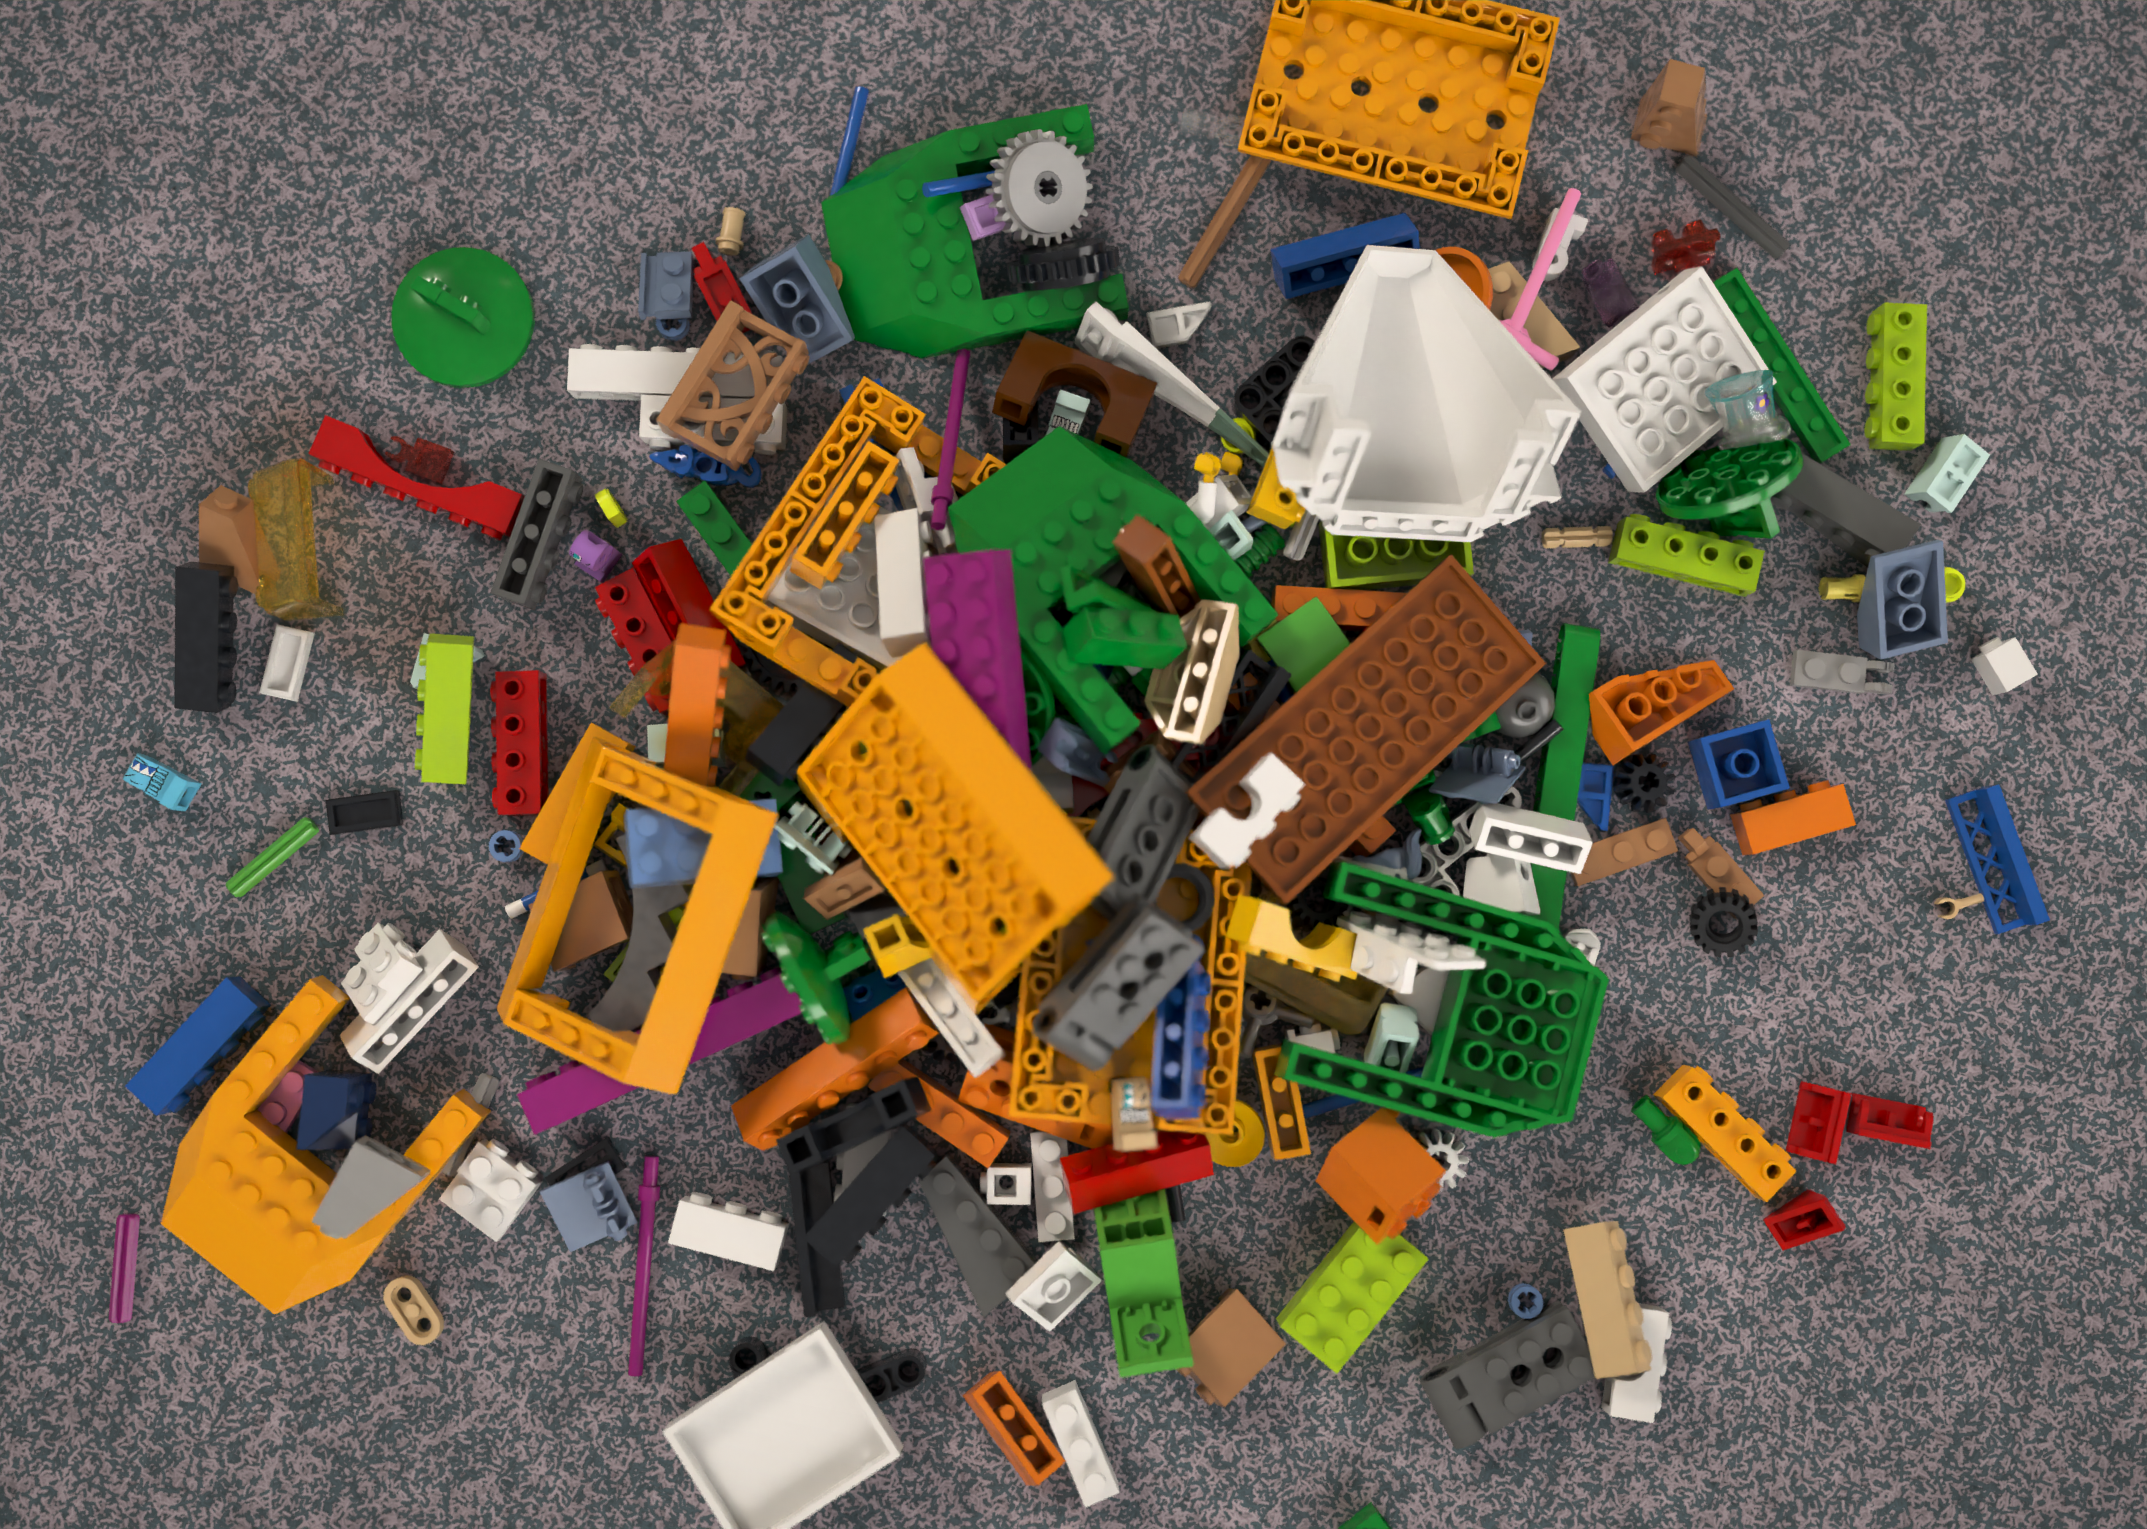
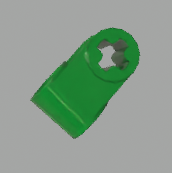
[1404,784,1455,845]

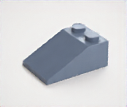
[739,234,855,364]
[1857,539,1948,660]

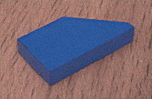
[1577,762,1614,831]

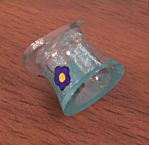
[1705,370,1791,450]

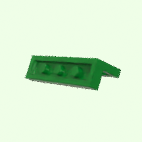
[1060,565,1158,613]

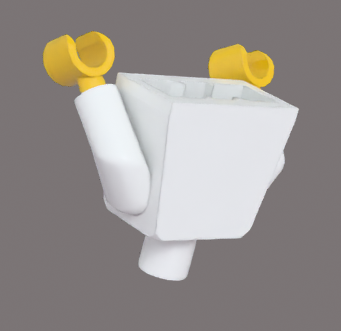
[1186,451,1252,530]

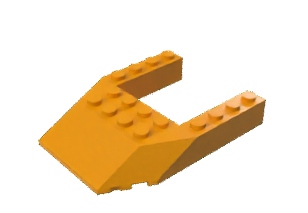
[161,975,491,1314]

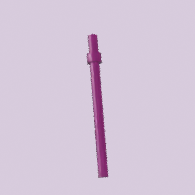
[931,349,970,531]
[628,1155,661,1377]

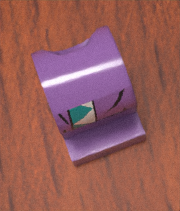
[569,529,623,583]

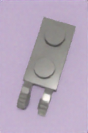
[1790,650,1895,694]

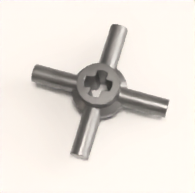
[1239,959,1315,1058]

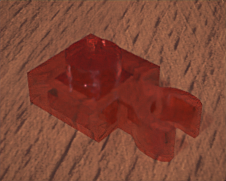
[385,436,455,485]

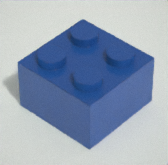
[1688,719,1790,810]

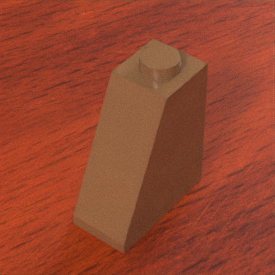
[199,485,284,598]
[721,876,779,980]

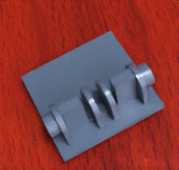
[1429,743,1525,804]
[540,1161,638,1252]

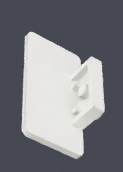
[1336,911,1486,993]

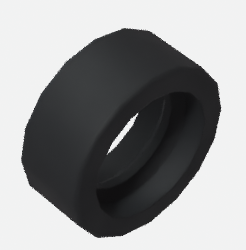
[1154,863,1215,931]

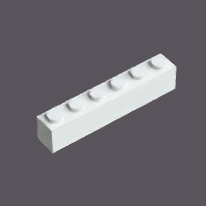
[567,344,785,403]

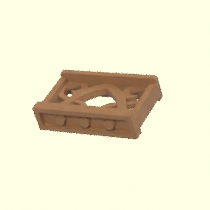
[656,300,810,471]

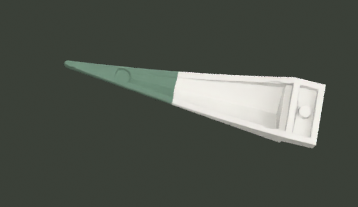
[1074,302,1269,468]

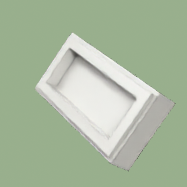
[259,625,315,702]

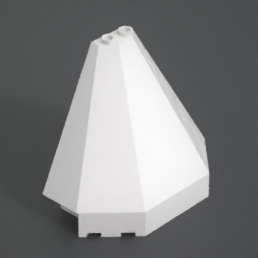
[1272,245,1582,542]

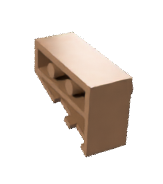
[1631,59,1707,157]

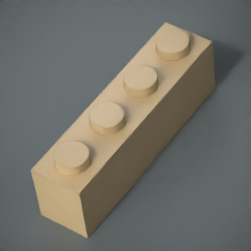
[1563,1221,1652,1379]

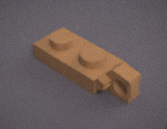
[1677,828,1764,919]

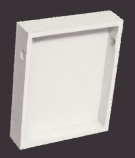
[1552,266,1777,492]
[764,507,940,673]
[663,1321,904,1529]

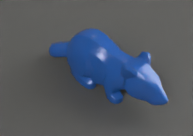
[649,445,762,488]

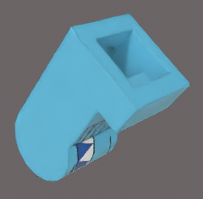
[123,753,202,811]

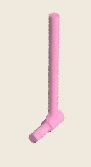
[1499,188,1581,371]

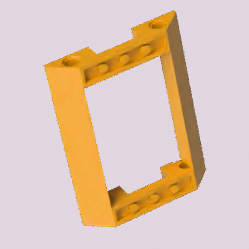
[710,376,1007,708]
[496,737,779,1095]

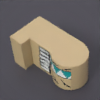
[1111,1077,1157,1151]

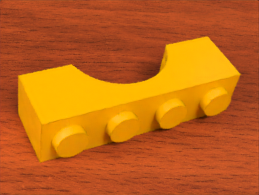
[1225,894,1357,982]
[863,914,1006,978]

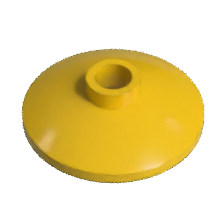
[1205,1099,1265,1167]

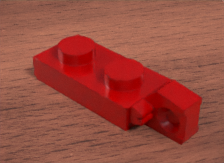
[692,242,752,333]

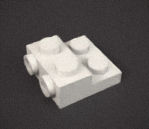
[341,922,423,1025]
[439,1139,543,1242]
[1005,1241,1102,1331]

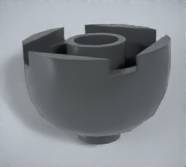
[1495,672,1556,738]

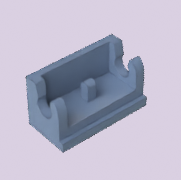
[1037,718,1118,787]

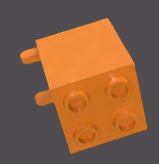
[1316,1107,1446,1245]

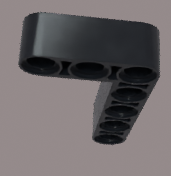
[1232,335,1315,452]
[729,1336,927,1403]

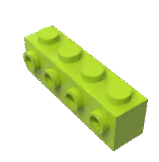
[1864,302,1927,451]
[1608,514,1765,597]
[415,633,474,784]

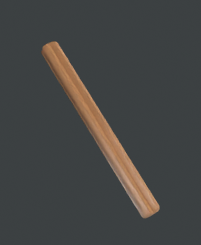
[1178,127,1279,288]

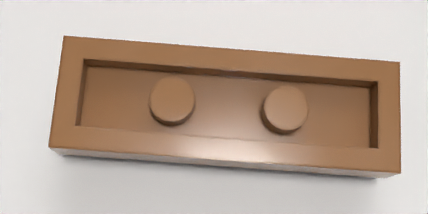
[1570,818,1678,886]

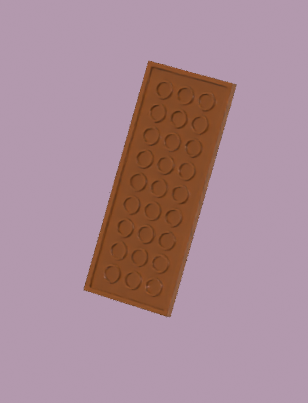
[1186,554,1546,905]

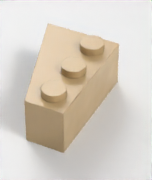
[1488,261,1581,368]

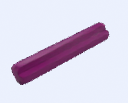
[108,1213,140,1323]

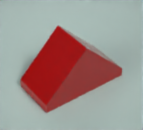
[1763,1189,1846,1250]

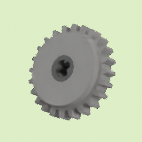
[986,129,1093,247]

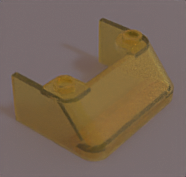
[248,458,344,621]
[609,640,784,797]
[1244,890,1388,1035]

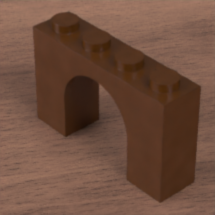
[992,330,1158,458]

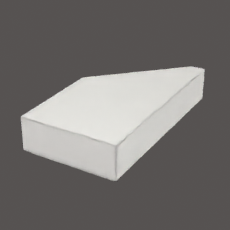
[1146,302,1211,349]

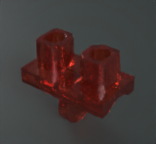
[1651,220,1721,274]

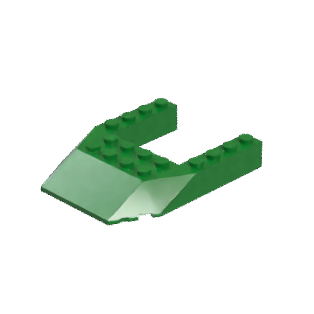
[821,104,1129,359]
[948,426,1279,755]
[1274,862,1609,1138]

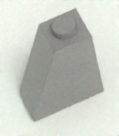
[311,1136,431,1239]

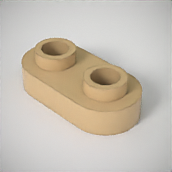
[383,1275,444,1345]

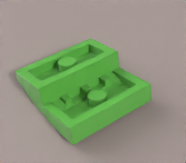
[1257,596,1350,694]

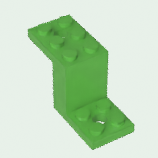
[1094,1189,1194,1378]

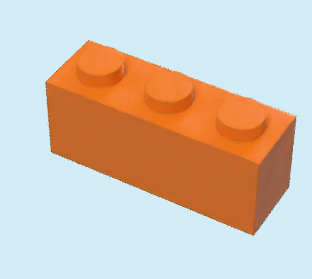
[1730,780,1856,855]
[962,1370,1066,1486]

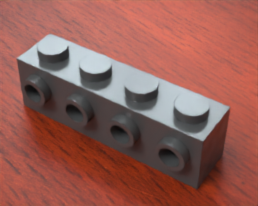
[490,459,583,611]

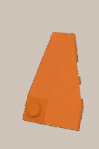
[1589,660,1734,766]

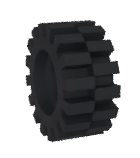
[1279,866,1349,932]
[1689,887,1758,958]

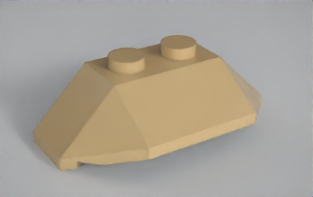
[1144,600,1239,744]

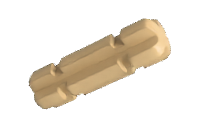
[1541,526,1613,548]

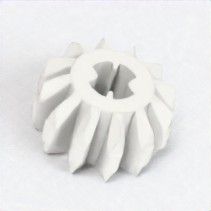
[1418,1129,1469,1192]

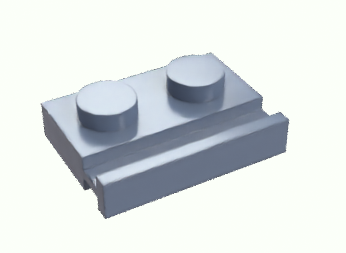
[638,251,694,320]

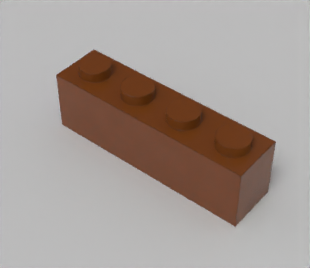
[1113,515,1201,620]

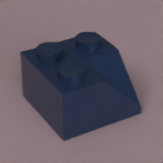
[297,1069,376,1150]

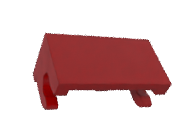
[1785,1081,1852,1164]
[1846,1093,1933,1149]

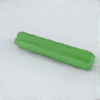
[226,817,319,897]

